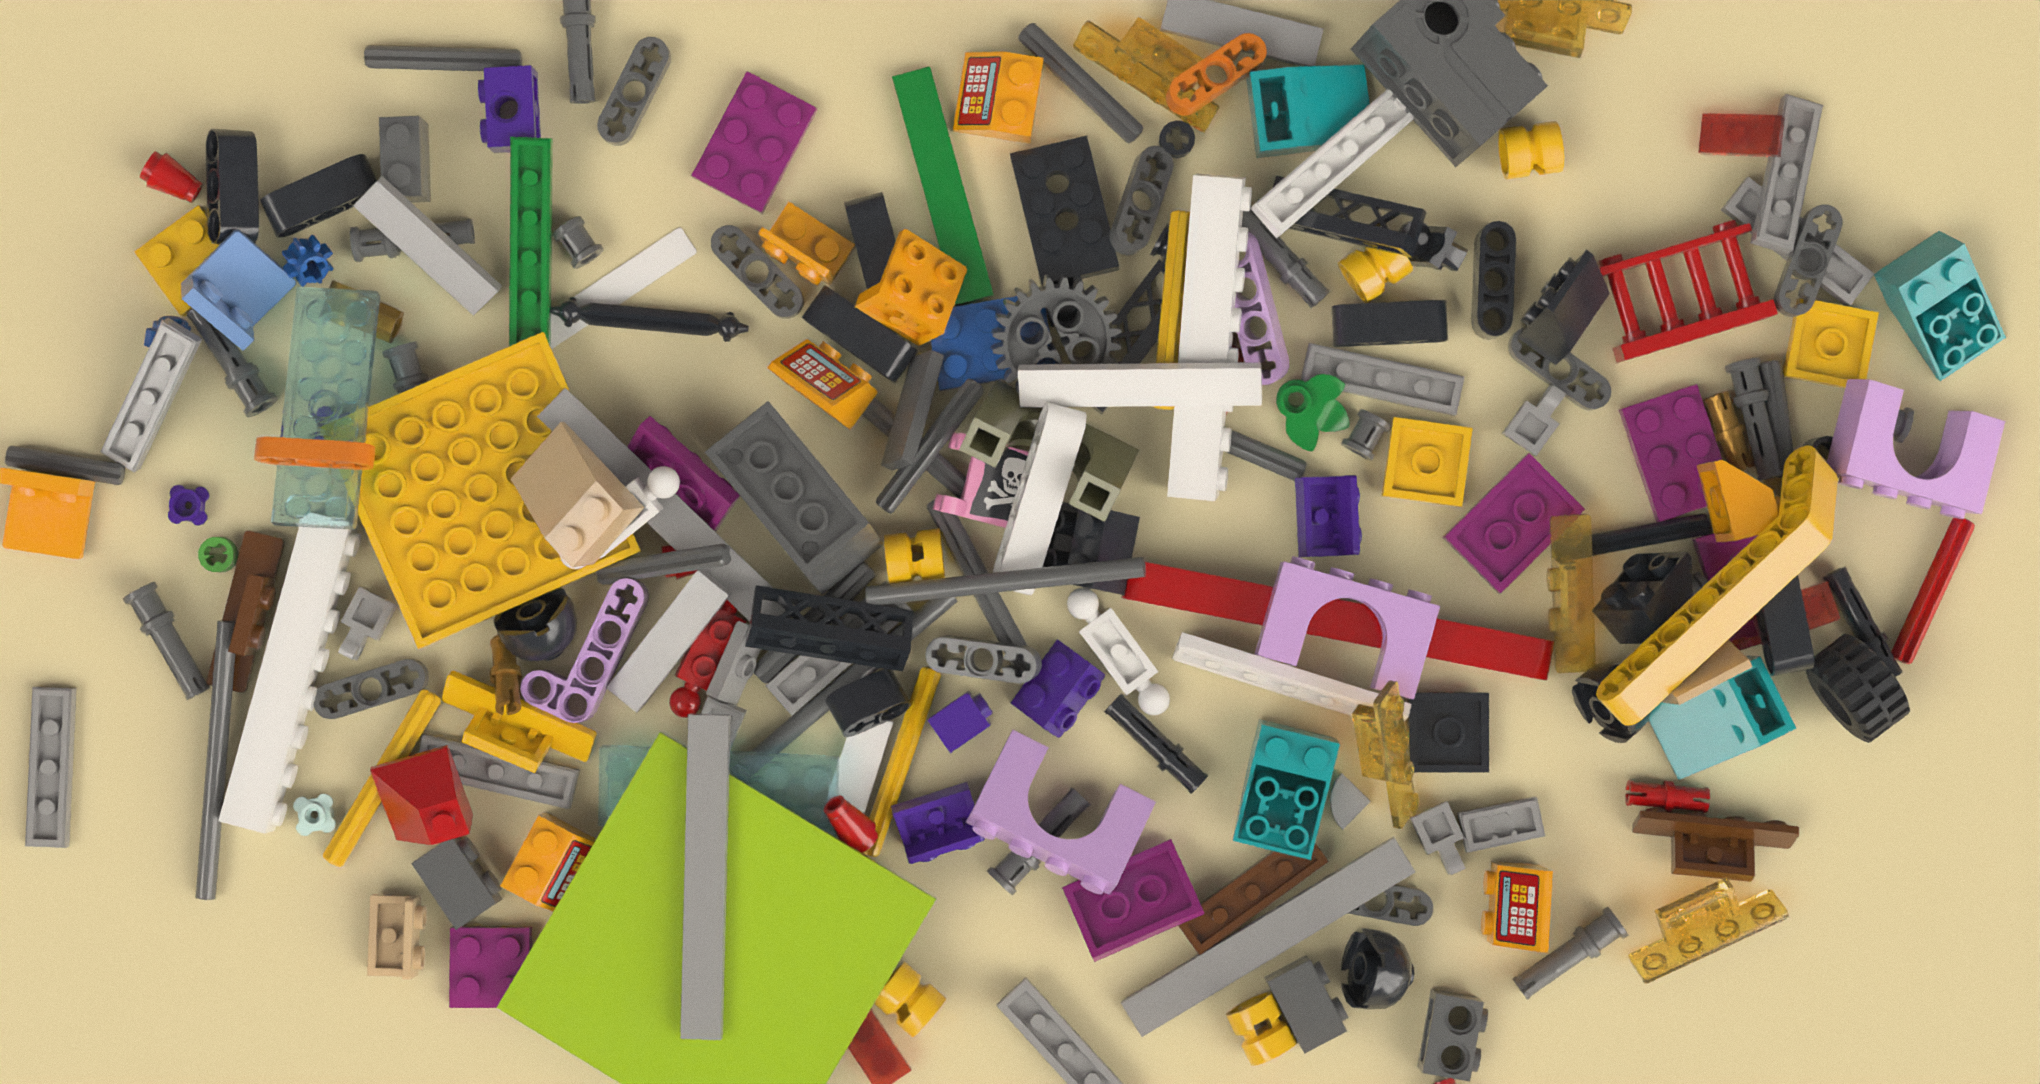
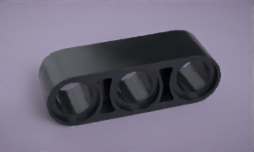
[206,128,259,244]
[260,154,377,238]
[844,192,896,289]
[1471,221,1516,340]
[801,285,918,383]
[1332,300,1448,347]
[1756,575,1814,676]

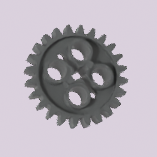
[991,274,1121,393]

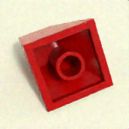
[370,745,473,845]

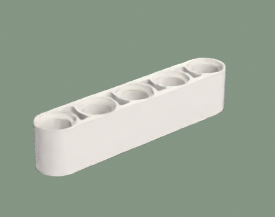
[993,402,1087,596]

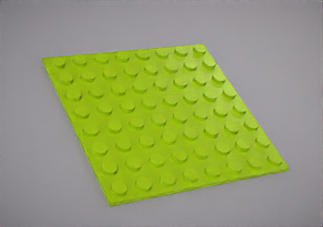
[497,732,937,1084]

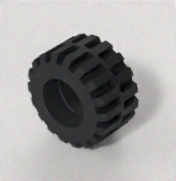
[1805,633,1910,743]

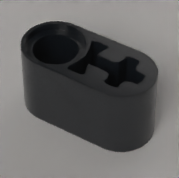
[825,669,911,737]

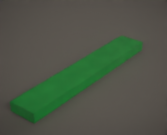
[892,66,994,306]
[509,137,553,347]

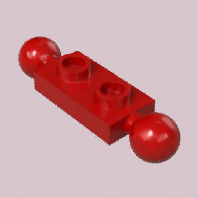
[669,600,747,718]

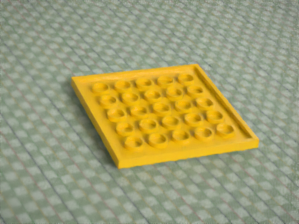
[320,332,642,649]

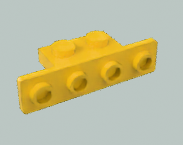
[442,670,597,773]

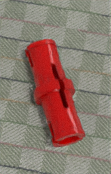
[1625,780,1710,813]

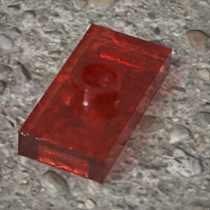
[1698,113,1785,157]

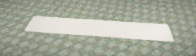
[551,227,697,349]

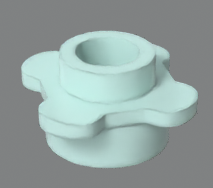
[293,794,336,836]

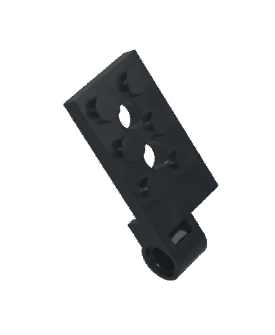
[1010,135,1119,327]

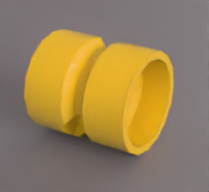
[1498,121,1564,180]
[1337,247,1413,303]
[884,528,945,584]
[874,961,946,1038]
[1226,991,1297,1066]

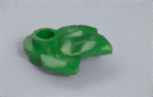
[1276,374,1350,452]

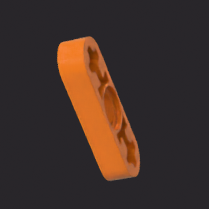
[1166,33,1267,116]
[254,436,375,470]

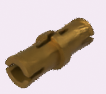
[1704,390,1755,471]
[489,635,522,715]

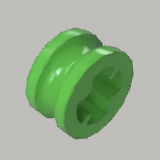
[198,537,239,572]

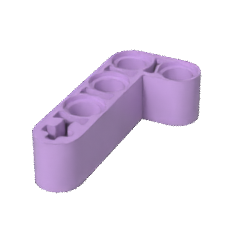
[1235,232,1289,385]
[520,578,649,723]

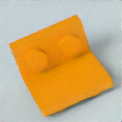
[757,202,855,286]
[855,229,967,346]
[0,467,95,559]

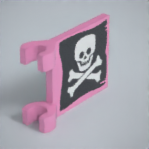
[933,432,1029,528]

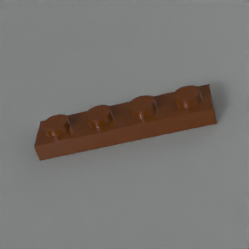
[1178,843,1329,955]

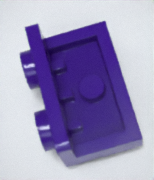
[1295,475,1362,558]
[1010,639,1105,738]
[891,782,985,864]

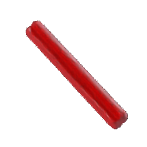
[1891,518,1975,664]

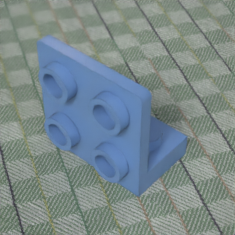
[181,230,296,351]

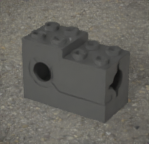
[1351,0,1548,168]
[705,401,884,595]

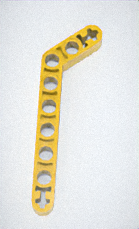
[1596,445,1838,726]

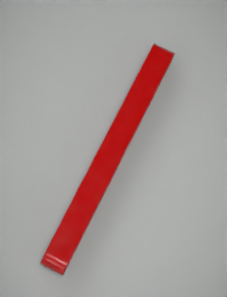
[1121,562,1555,681]

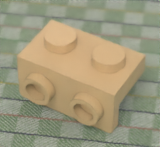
[367,894,427,980]

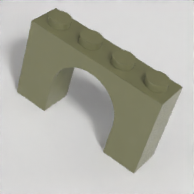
[959,380,1139,522]

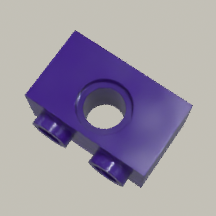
[478,65,541,153]
[928,690,993,753]

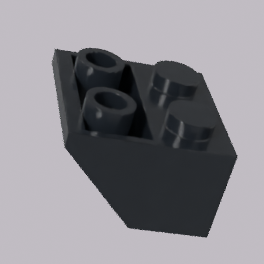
[1518,249,1610,365]
[1042,502,1140,595]
[1592,552,1693,644]

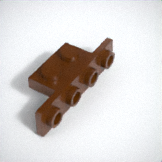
[206,531,285,693]
[1632,808,1799,882]

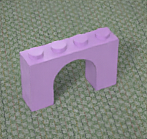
[1827,379,2005,519]
[1255,556,1440,700]
[966,730,1156,895]

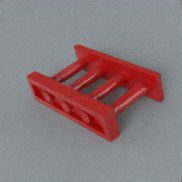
[1598,220,1778,363]

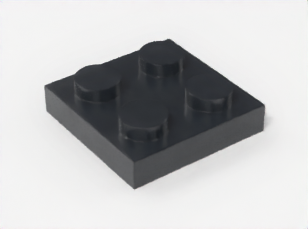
[1407,692,1489,773]

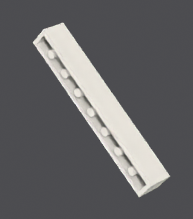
[1167,173,1252,501]
[218,511,361,834]

